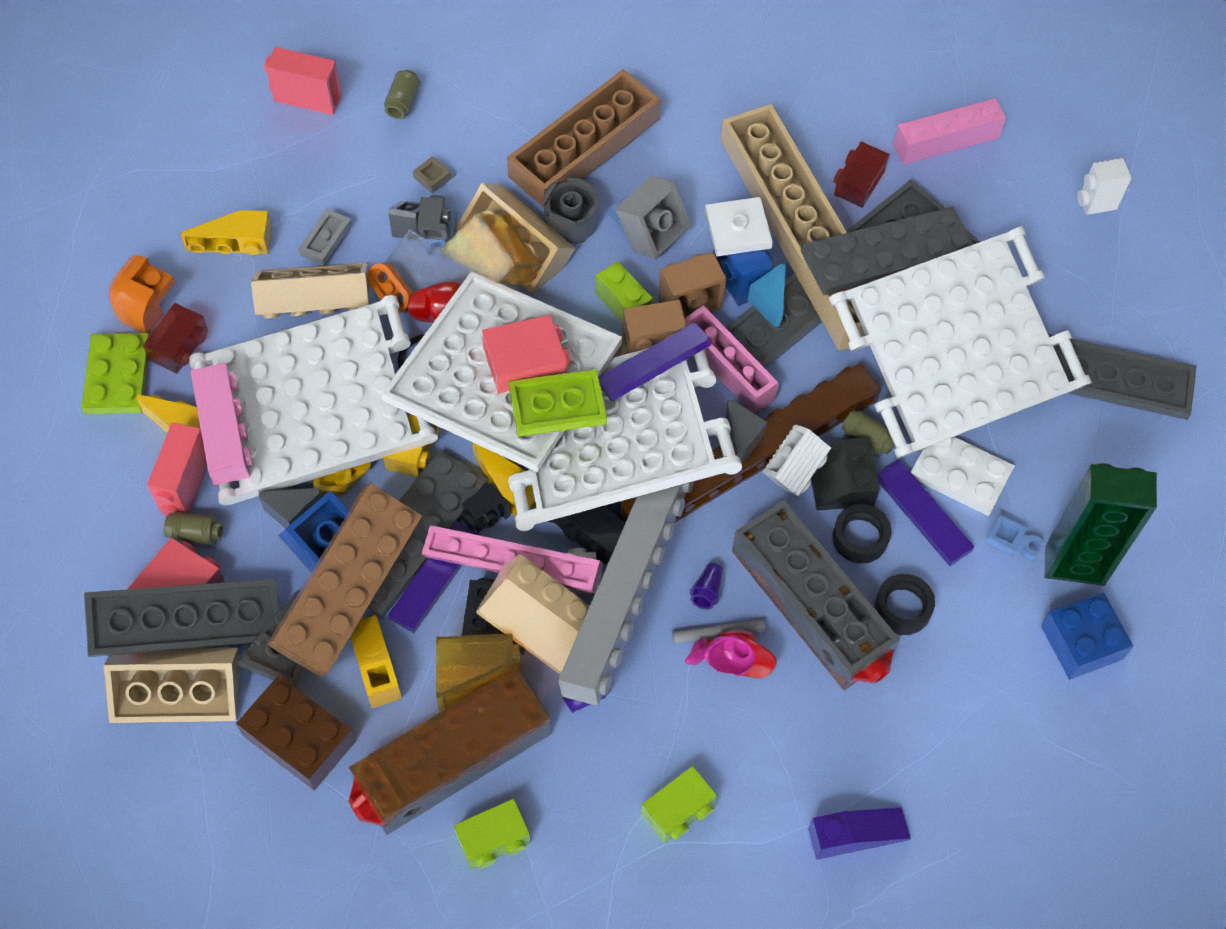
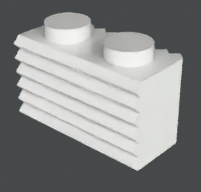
[1077,157,1131,215]
[763,425,831,497]

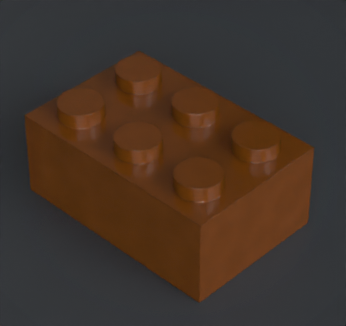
[236,675,356,791]

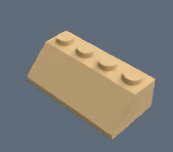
[456,183,575,293]
[251,262,370,318]
[476,554,590,674]
[103,648,241,723]

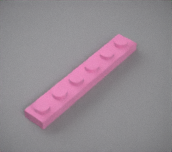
[422,525,603,593]

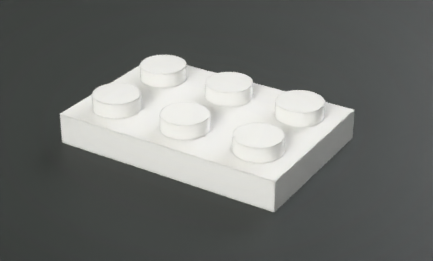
[911,437,1015,516]

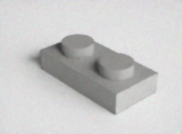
[299,209,352,266]

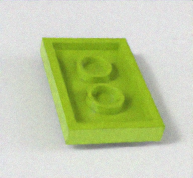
[81,333,151,414]
[508,369,607,437]

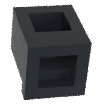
[462,483,510,532]

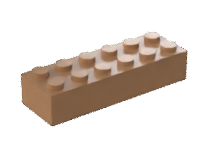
[507,69,661,208]
[267,483,422,677]

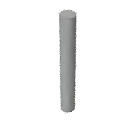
[672,619,765,644]

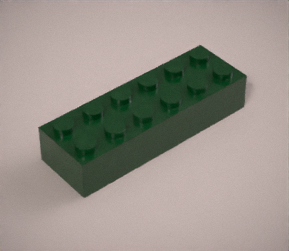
[1044,463,1157,586]

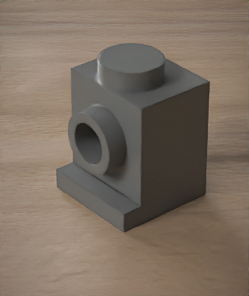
[417,195,451,240]

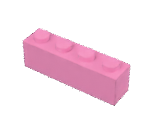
[893,98,1006,165]
[684,305,778,414]
[190,363,253,485]

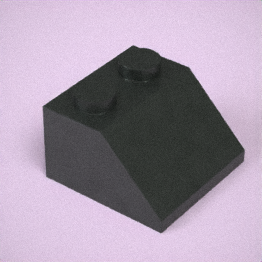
[811,438,880,511]

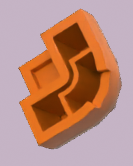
[109,255,175,334]

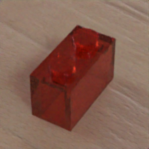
[833,141,890,208]
[142,303,208,374]

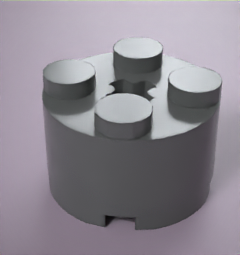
[544,178,599,244]

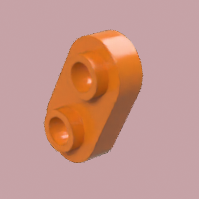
[367,263,413,313]

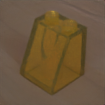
[440,212,543,285]
[436,634,521,718]

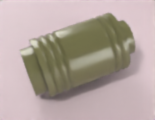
[384,70,421,119]
[842,410,895,456]
[164,511,224,546]

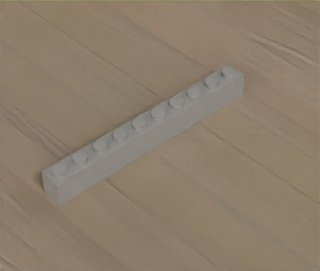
[558,481,694,706]

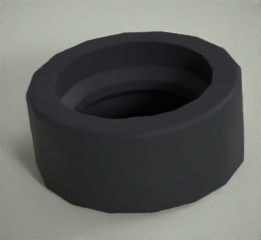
[832,504,892,564]
[874,574,935,635]

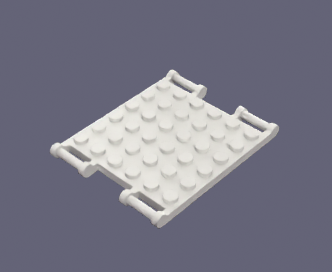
[829,226,1092,459]
[189,295,438,505]
[508,348,742,531]

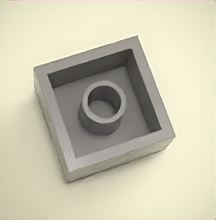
[615,175,691,259]

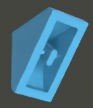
[747,264,785,327]

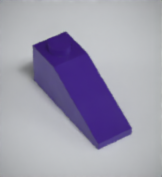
[808,807,911,860]

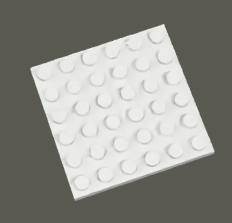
[381,271,622,472]

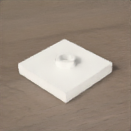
[705,197,773,257]

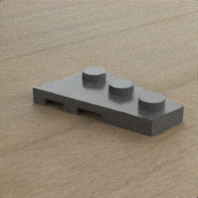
[235,590,303,687]

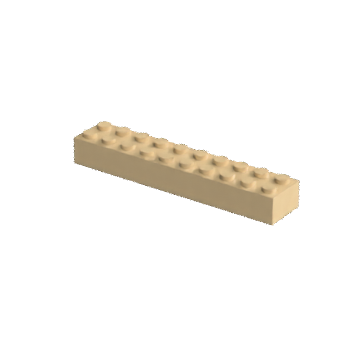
[720,104,866,351]

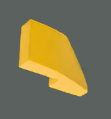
[313,462,370,496]

